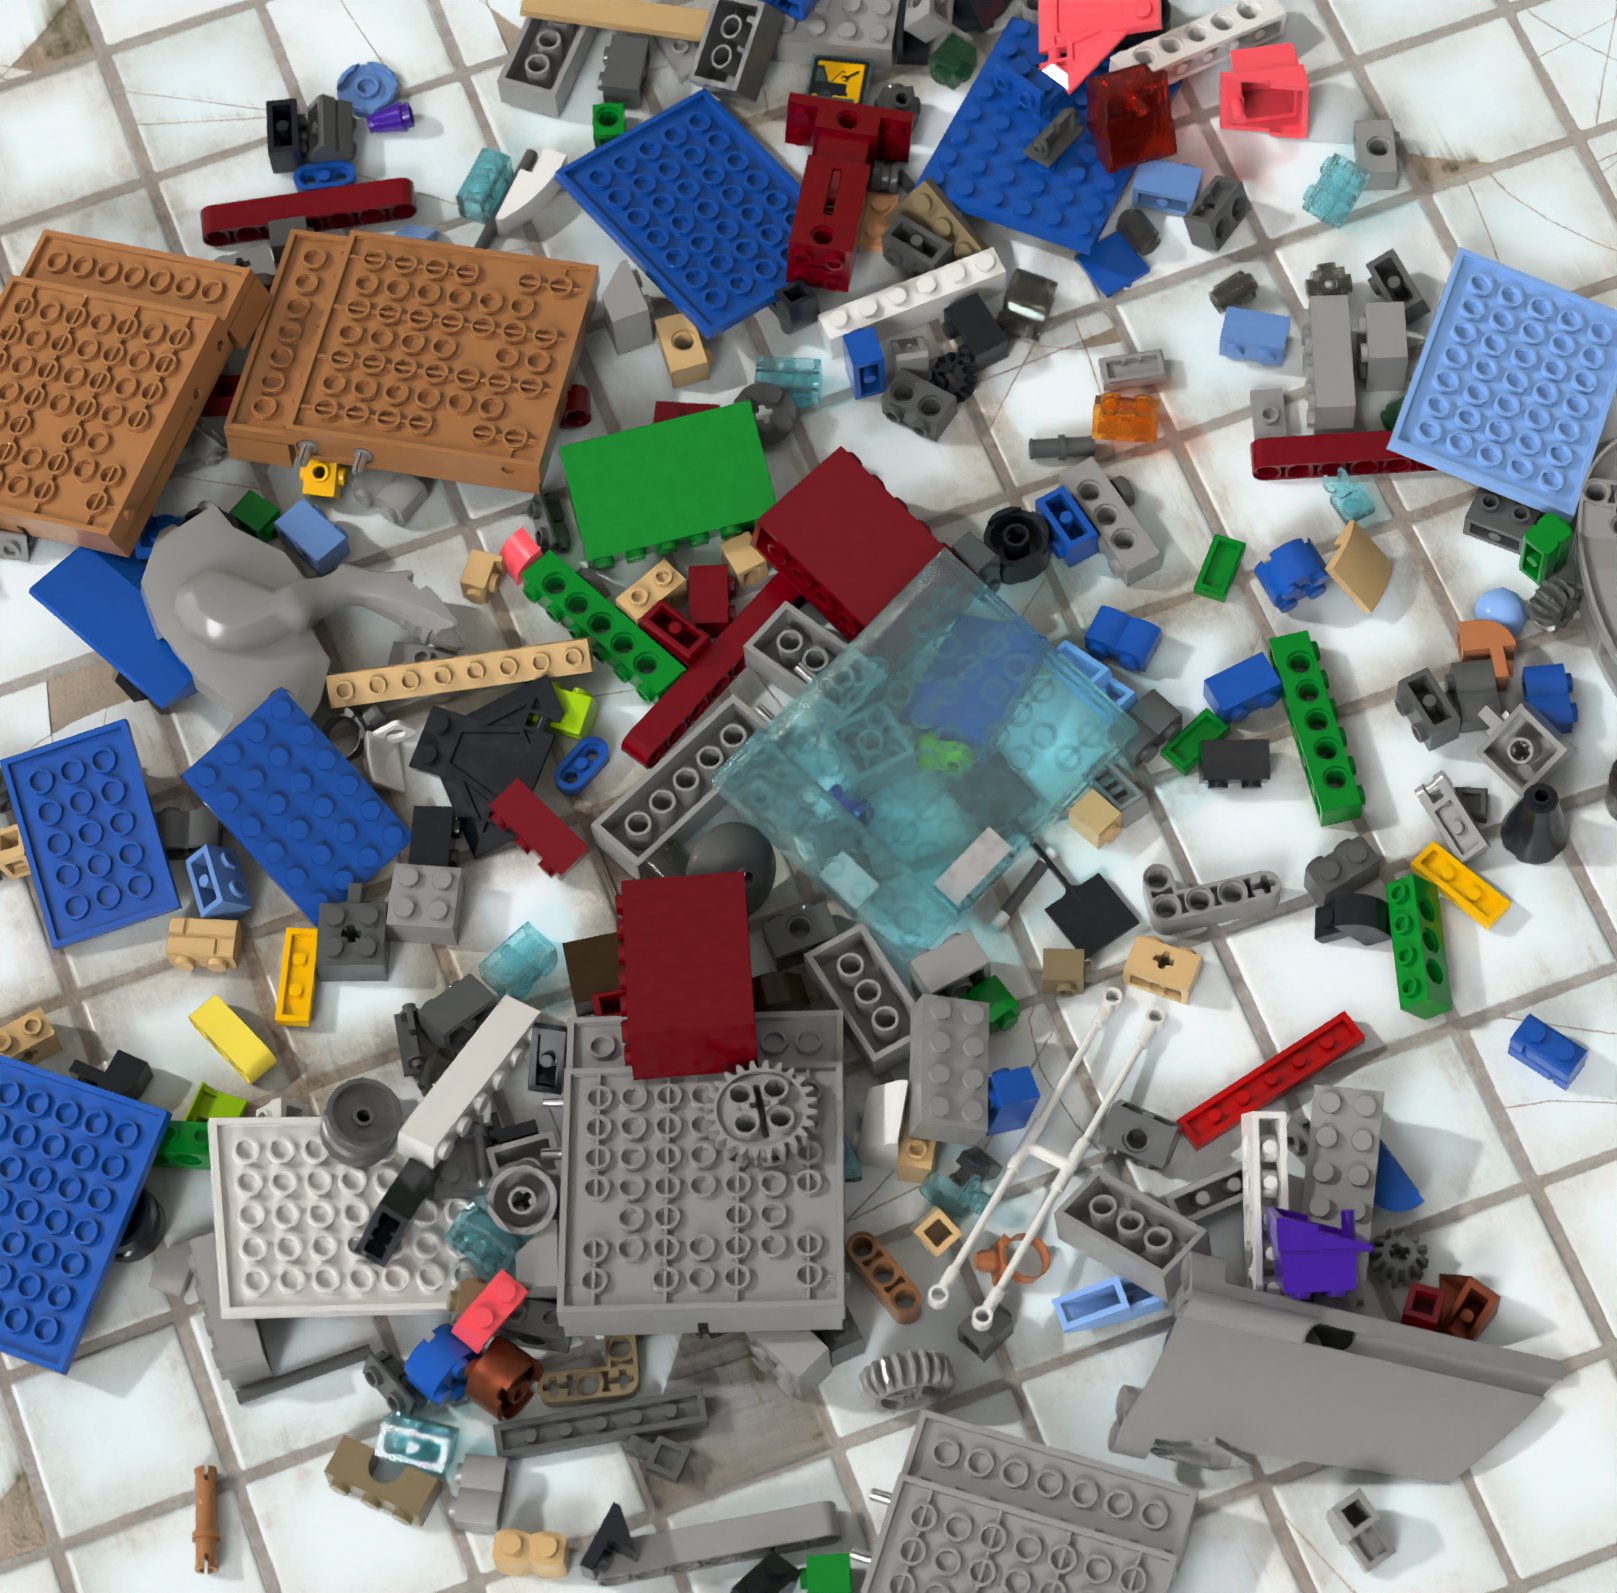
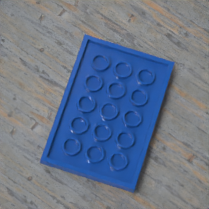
[180,687,411,927]
[0,718,182,950]

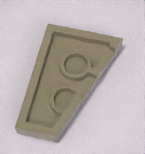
[885,177,989,262]

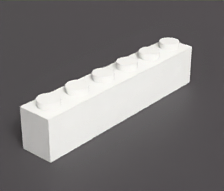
[817,247,1007,360]
[397,994,541,1170]

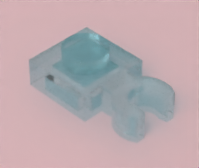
[1322,467,1375,525]

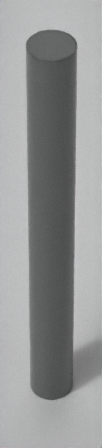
[474,149,538,249]
[235,1344,371,1405]

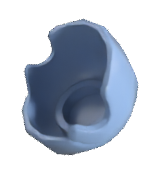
[1474,587,1526,637]

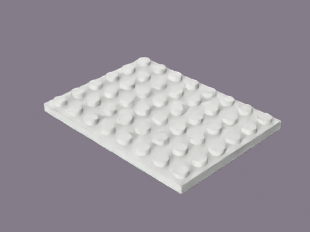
[207,1114,499,1319]

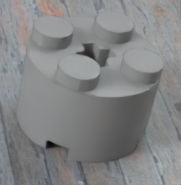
[486,1161,557,1235]

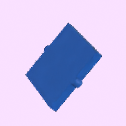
[1075,231,1150,298]

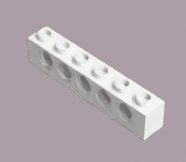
[1108,0,1287,102]
[1241,1111,1289,1298]

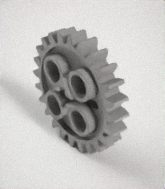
[704,1060,818,1166]

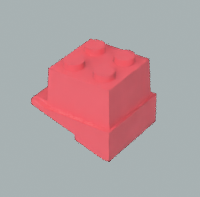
[1219,42,1309,139]

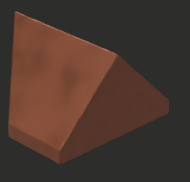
[1437,1273,1501,1341]

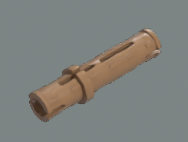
[192,1465,220,1574]

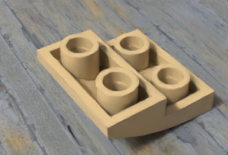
[1325,520,1393,613]

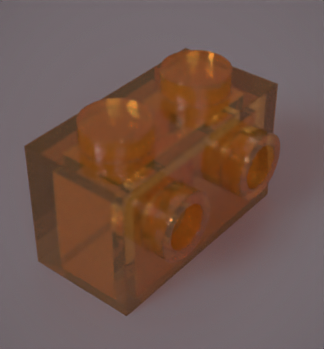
[1091,392,1160,443]

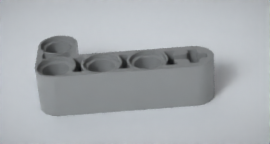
[1142,864,1281,935]

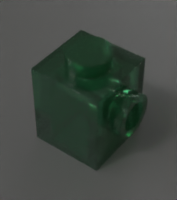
[929,33,977,90]

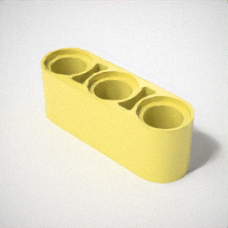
[188,995,277,1085]

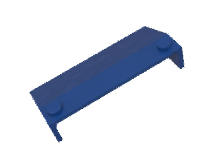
[28,547,199,709]

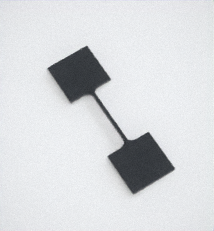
[945,752,1139,960]

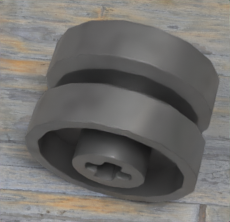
[319,1078,403,1168]

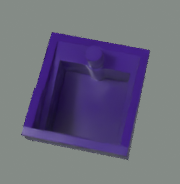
[1266,1206,1373,1299]

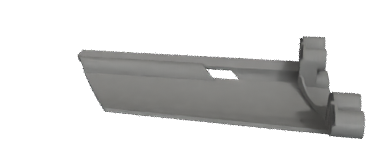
[1108,1251,1568,1484]

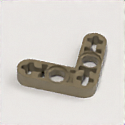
[537,1335,641,1408]

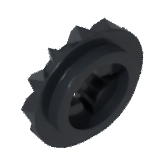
[928,352,978,404]

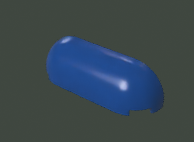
[1374,1138,1425,1212]

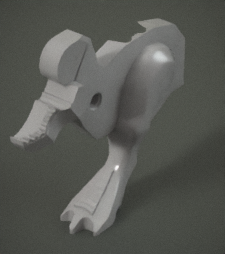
[141,500,466,790]

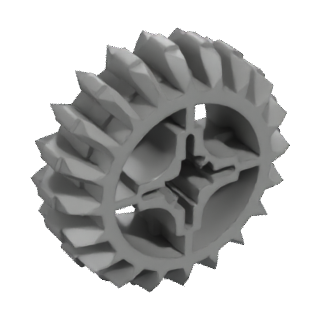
[859,1348,955,1413]

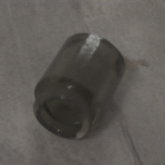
[1116,209,1161,256]
[1209,270,1258,315]
[417,1047,457,1097]

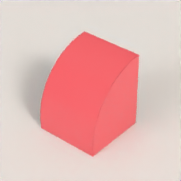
[499,527,542,586]

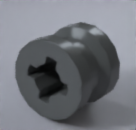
[872,160,901,194]

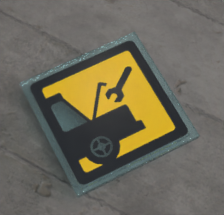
[805,54,874,105]

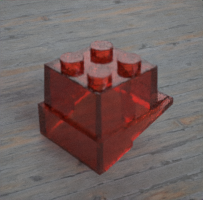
[1086,62,1177,174]

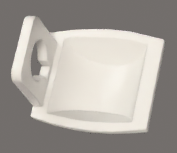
[363,720,417,794]

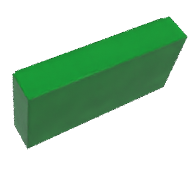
[1193,534,1246,603]
[1160,708,1231,776]

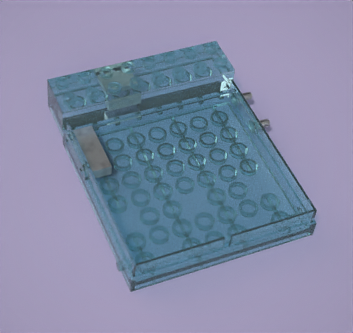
[712,547,1140,971]

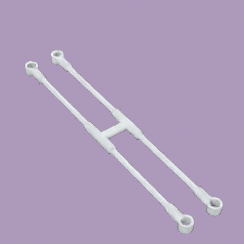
[927,987,1166,1331]

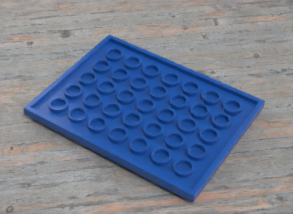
[914,16,1183,256]
[555,88,859,341]
[0,1054,173,1376]

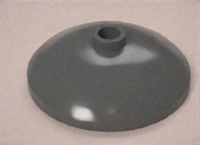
[686,822,776,917]

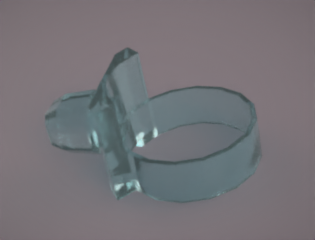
[919,1173,991,1218]

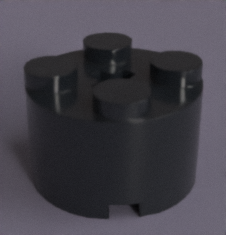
[983,506,1049,585]

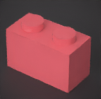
[451,1269,529,1354]

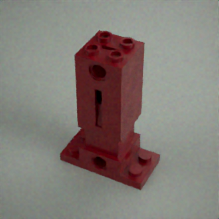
[785,92,914,293]

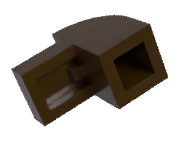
[752,971,811,1012]

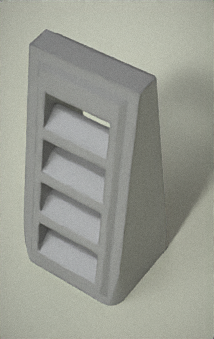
[1081,758,1150,828]

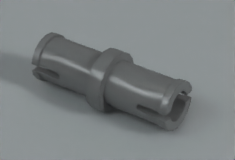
[1028,434,1095,460]

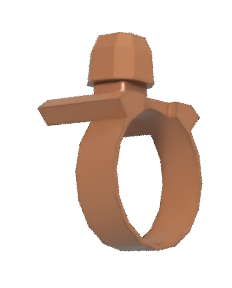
[973,1233,1050,1287]

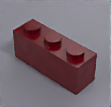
[489,778,590,880]

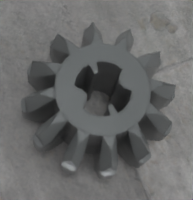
[1526,575,1582,634]
[1369,1228,1429,1289]

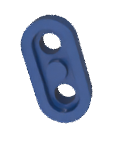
[293,160,357,192]
[554,736,609,795]

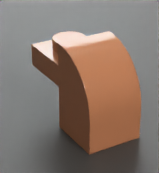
[1456,619,1516,692]

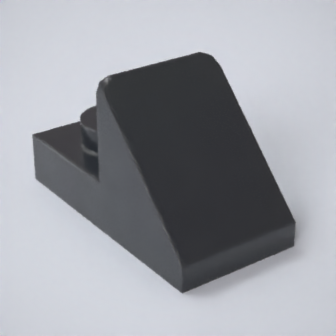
[528,1022,567,1095]
[579,1502,638,1581]

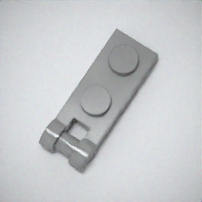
[1414,770,1492,866]

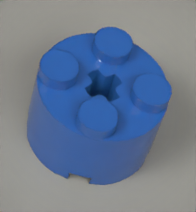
[1254,538,1330,613]
[403,1323,483,1406]

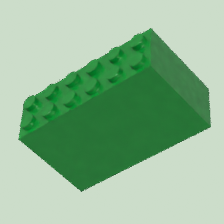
[559,400,776,572]

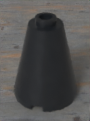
[1500,783,1569,865]

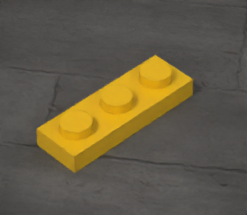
[1410,841,1511,931]
[275,927,318,1027]

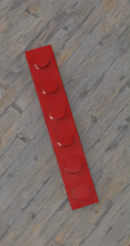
[1176,1011,1365,1152]

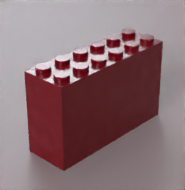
[750,446,981,681]
[615,871,759,1080]

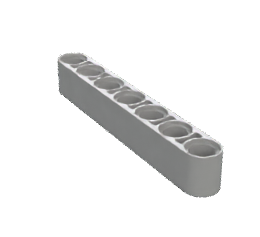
[597,1501,842,1587]

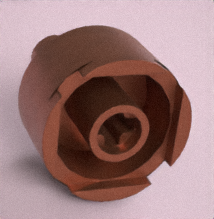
[464,1335,544,1422]

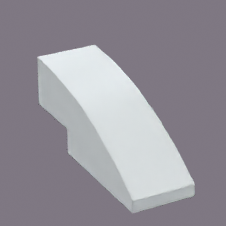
[495,148,568,237]

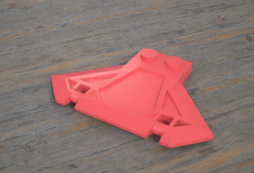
[1038,0,1162,96]

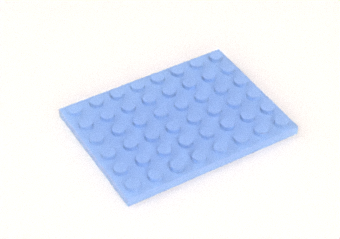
[1386,247,1617,523]

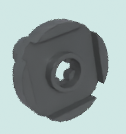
[733,381,797,446]

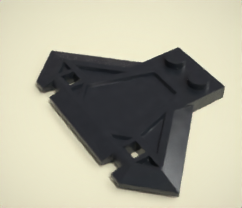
[409,674,565,859]

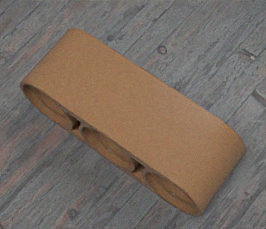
[847,1231,922,1325]

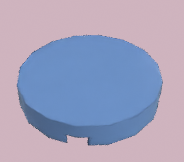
[337,62,399,118]

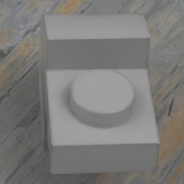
[1326,1488,1397,1574]

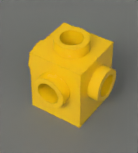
[299,459,348,499]

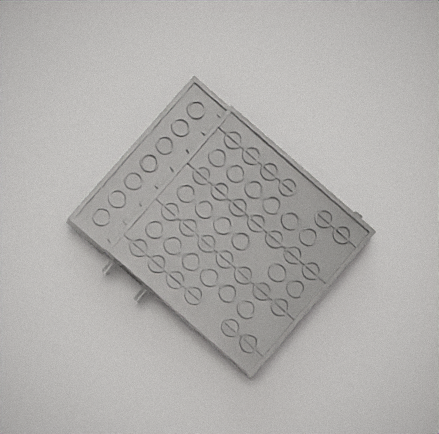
[540,1010,850,1336]
[850,1408,1199,1593]

